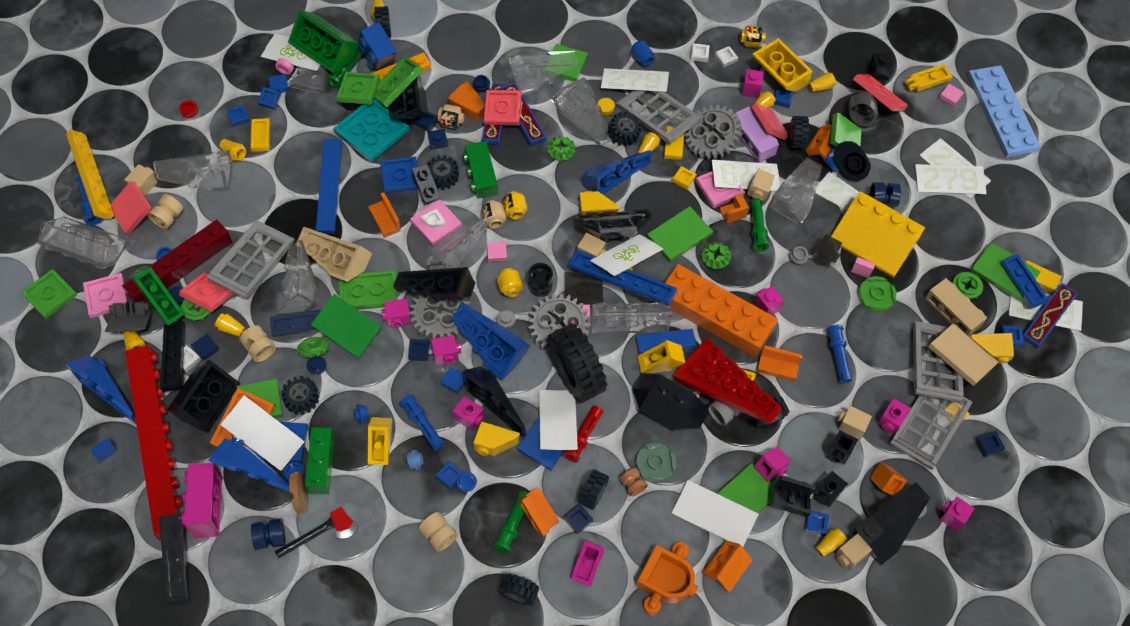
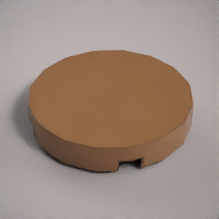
[289,471,309,514]

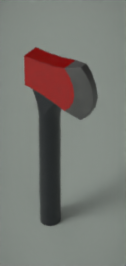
[274,507,359,559]

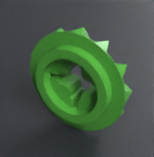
[547,135,576,161]
[701,241,731,269]
[953,272,983,299]
[181,299,210,322]
[297,337,329,359]

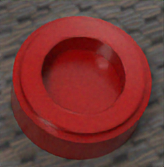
[179,100,198,118]

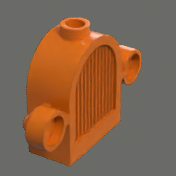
[636,542,698,616]

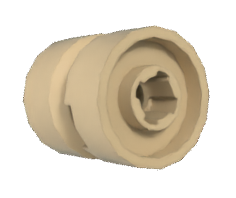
[148,194,184,230]
[239,325,276,363]
[418,512,458,552]

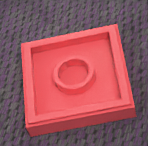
[483,90,522,125]
[751,103,790,140]
[111,181,152,234]
[180,272,235,312]

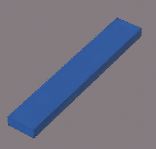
[316,139,343,234]
[568,250,677,307]

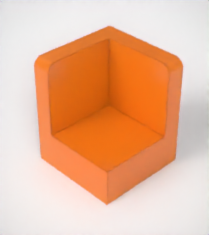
[719,194,749,224]
[870,462,907,497]

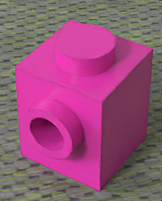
[742,69,764,98]
[754,286,784,315]
[381,298,411,328]
[431,335,461,365]
[452,396,485,431]
[878,398,911,434]
[754,446,791,482]
[940,496,975,532]

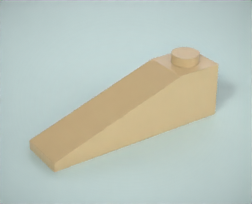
[296,227,372,282]

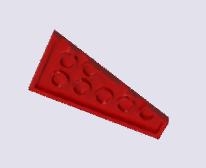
[673,338,781,425]

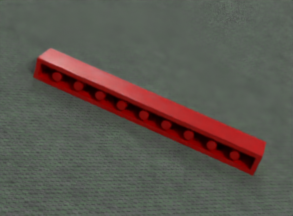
[125,345,185,541]

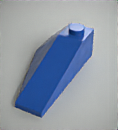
[582,150,652,194]
[452,303,530,380]
[66,356,136,425]
[209,436,289,491]

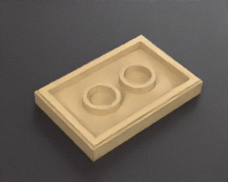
[929,324,998,386]

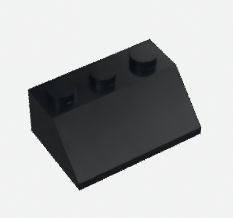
[167,360,241,433]

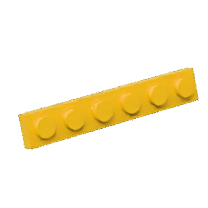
[66,129,114,220]

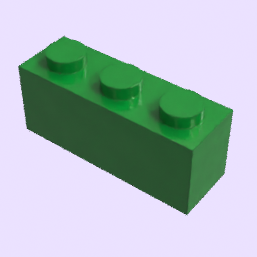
[463,141,498,199]
[129,264,184,326]
[305,427,335,494]

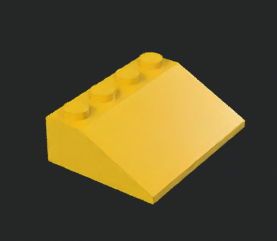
[829,191,925,278]

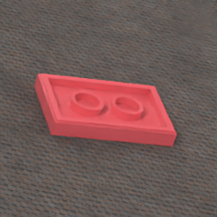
[853,74,907,111]

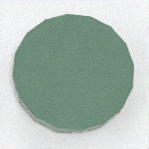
[635,443,676,483]

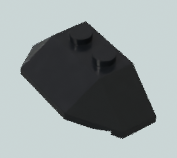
[389,75,428,120]
[576,209,652,242]
[631,373,709,431]

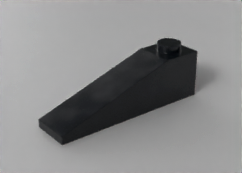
[393,267,475,299]
[463,366,526,438]
[853,482,930,565]

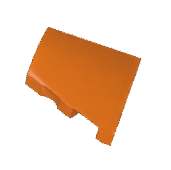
[448,82,485,122]

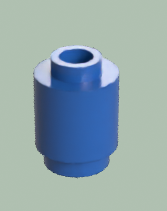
[631,41,655,66]

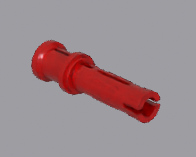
[562,405,604,463]

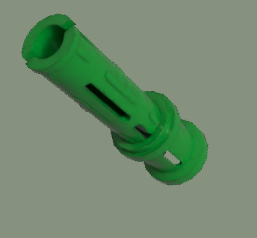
[326,48,363,89]
[750,198,769,252]
[492,491,527,554]

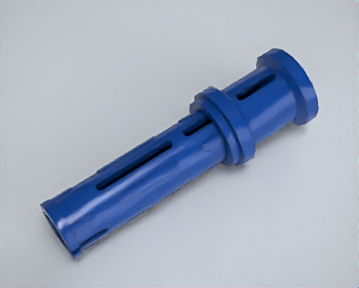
[77,175,102,225]
[826,325,852,384]
[399,394,445,450]

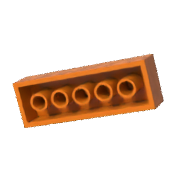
[657,264,778,358]

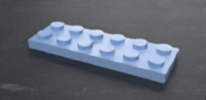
[968,65,1041,157]

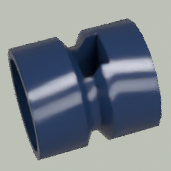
[869,182,901,207]
[251,518,286,551]

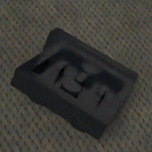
[770,476,816,517]

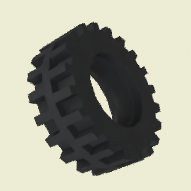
[546,323,607,403]

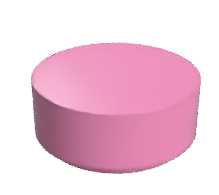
[275,58,294,75]

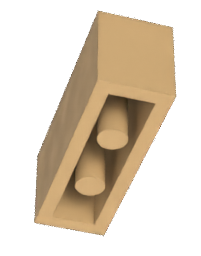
[925,278,987,336]

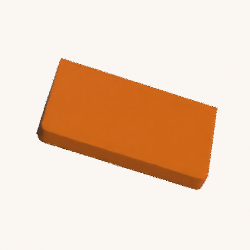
[806,125,835,160]
[368,192,401,238]
[757,346,802,382]
[517,487,559,536]
[703,540,752,592]

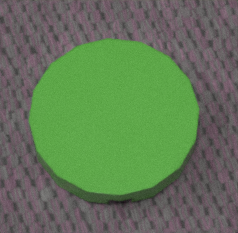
[858,276,897,312]

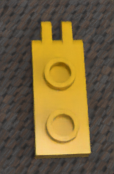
[905,64,953,91]

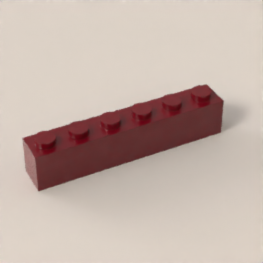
[121,219,233,303]

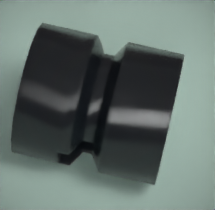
[528,263,553,297]

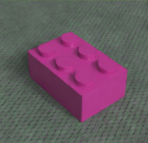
[181,463,223,538]

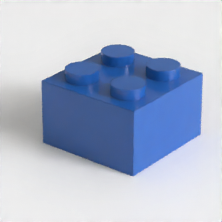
[358,22,397,72]

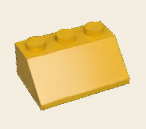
[752,38,813,92]

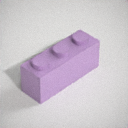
[736,107,779,163]

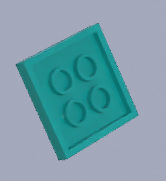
[333,98,410,162]

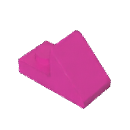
[571,540,605,587]

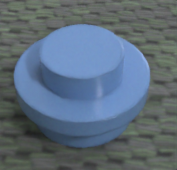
[407,449,424,470]

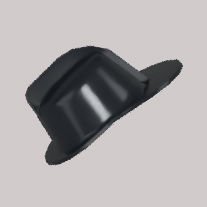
[833,141,871,181]

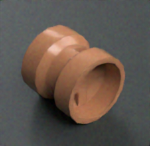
[620,468,648,497]

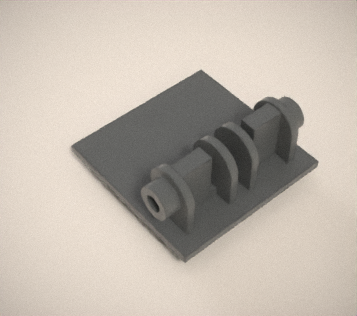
[105,301,153,333]

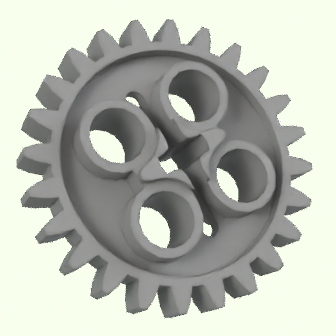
[684,105,743,160]
[409,293,471,340]
[528,293,591,353]

